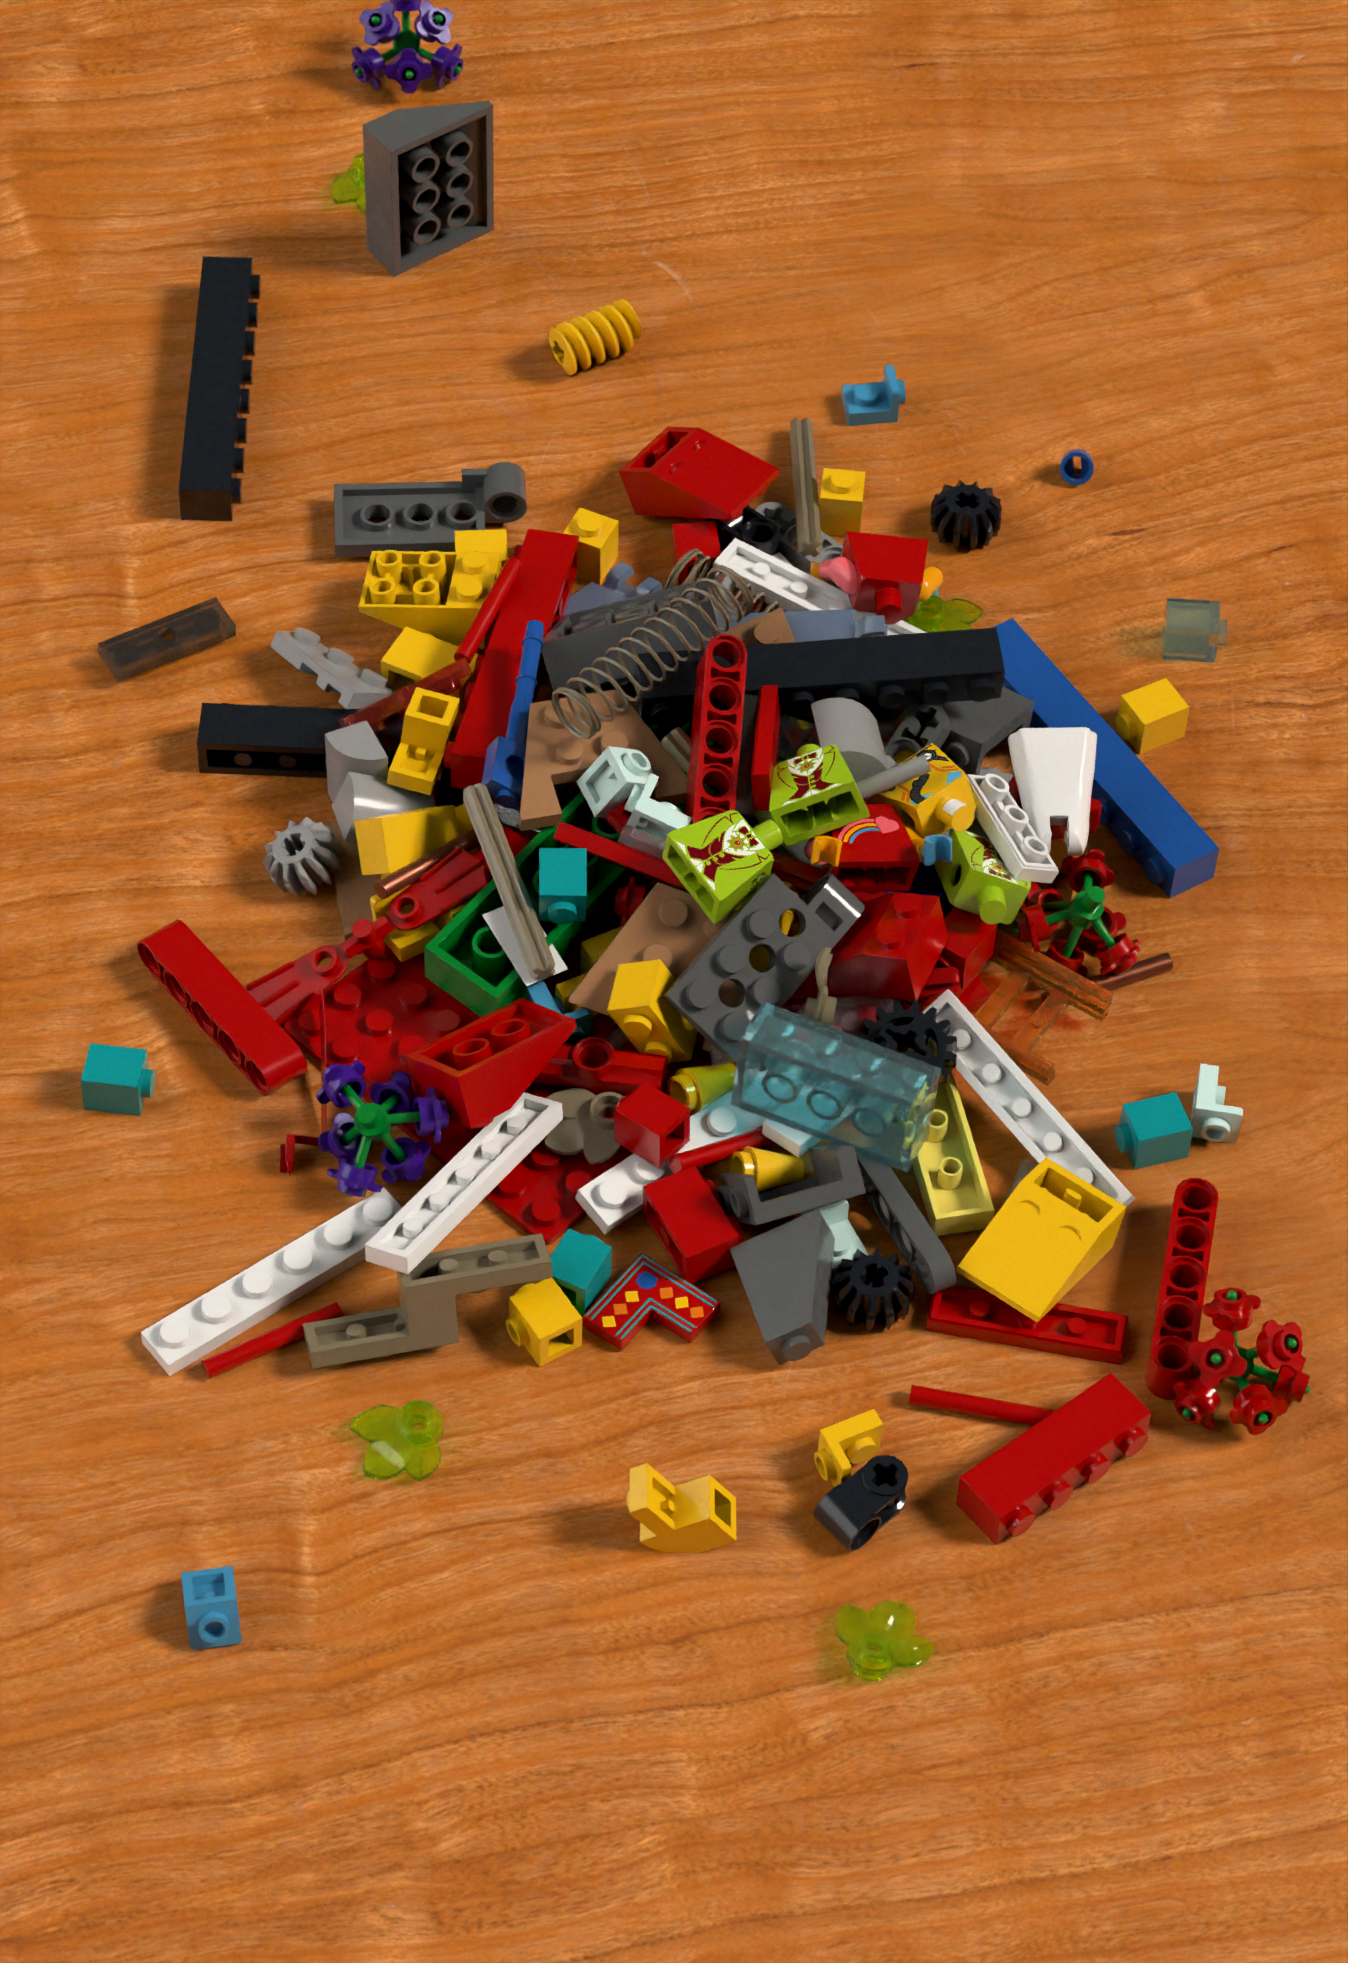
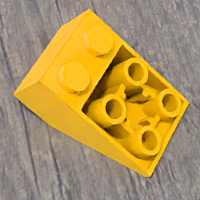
[358,550,502,649]
[956,1157,1127,1323]

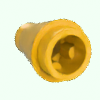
[667,1062,740,1114]
[729,1146,804,1192]

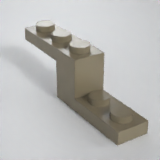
[303,1233,553,1369]

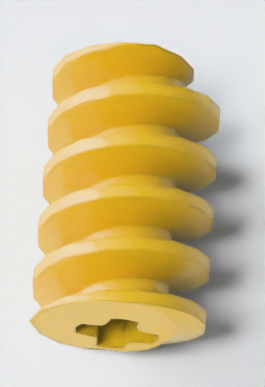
[549,299,641,375]

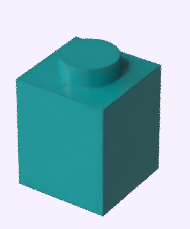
[538,848,587,924]
[81,1043,156,1116]
[1114,1092,1193,1170]
[541,1228,612,1317]

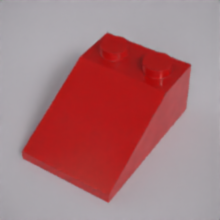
[799,892,948,1002]
[406,998,577,1129]

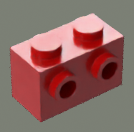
[643,1165,744,1284]

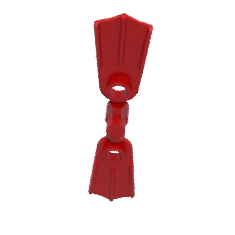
[247,847,488,1026]

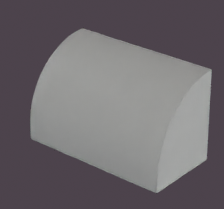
[811,698,889,782]
[325,720,388,802]
[332,772,435,843]

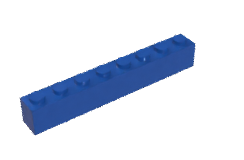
[992,618,1219,898]

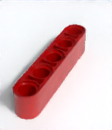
[685,634,747,825]
[137,919,308,1096]
[1145,1178,1218,1400]

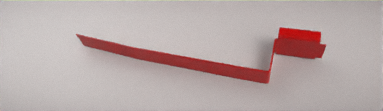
[280,983,327,1176]

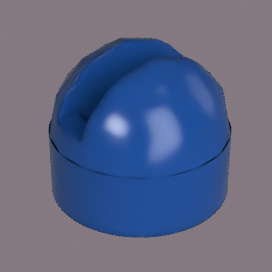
[1060,449,1094,485]

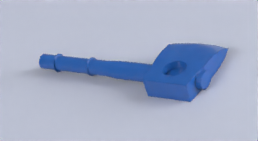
[481,620,566,812]

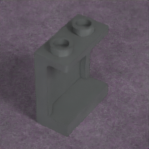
[903,687,1035,775]
[717,1143,866,1225]

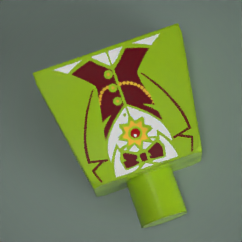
[769,744,870,847]
[662,810,783,924]
[934,829,1031,925]

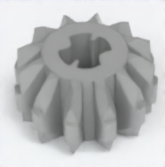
[262,817,343,898]

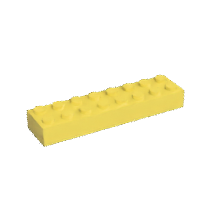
[878,1039,995,1236]

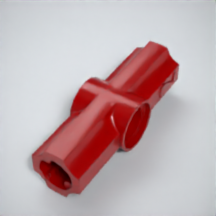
[533,1037,668,1096]

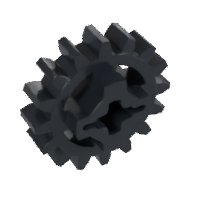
[855,1000,957,1103]

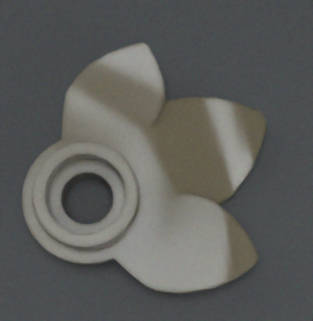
[803,947,837,1038]
[545,1088,623,1165]

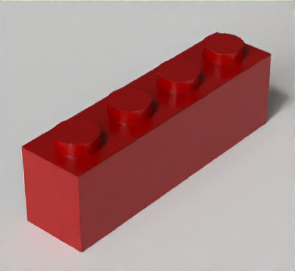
[956,1373,1151,1545]

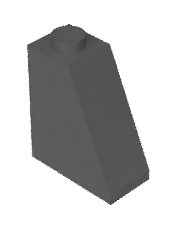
[729,1208,835,1365]

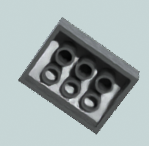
[363,101,494,277]
[541,574,731,695]

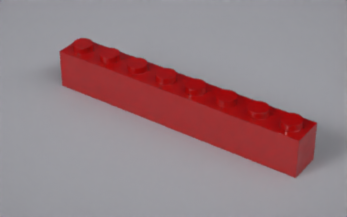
[444,528,579,789]

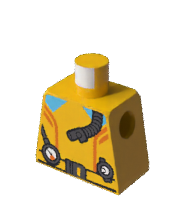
[867,743,976,839]

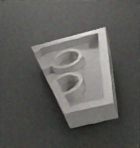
[270,627,400,709]

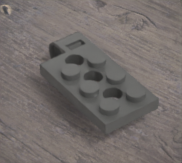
[334,462,527,557]
[662,873,865,1061]

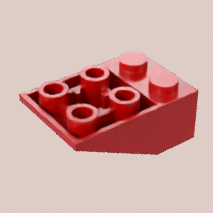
[619,427,781,522]

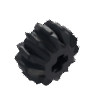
[930,479,1002,551]
[831,1246,915,1332]

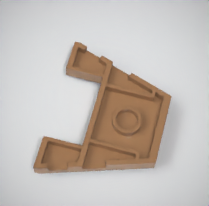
[519,689,688,831]
[568,882,745,1063]

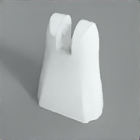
[1008,727,1097,857]

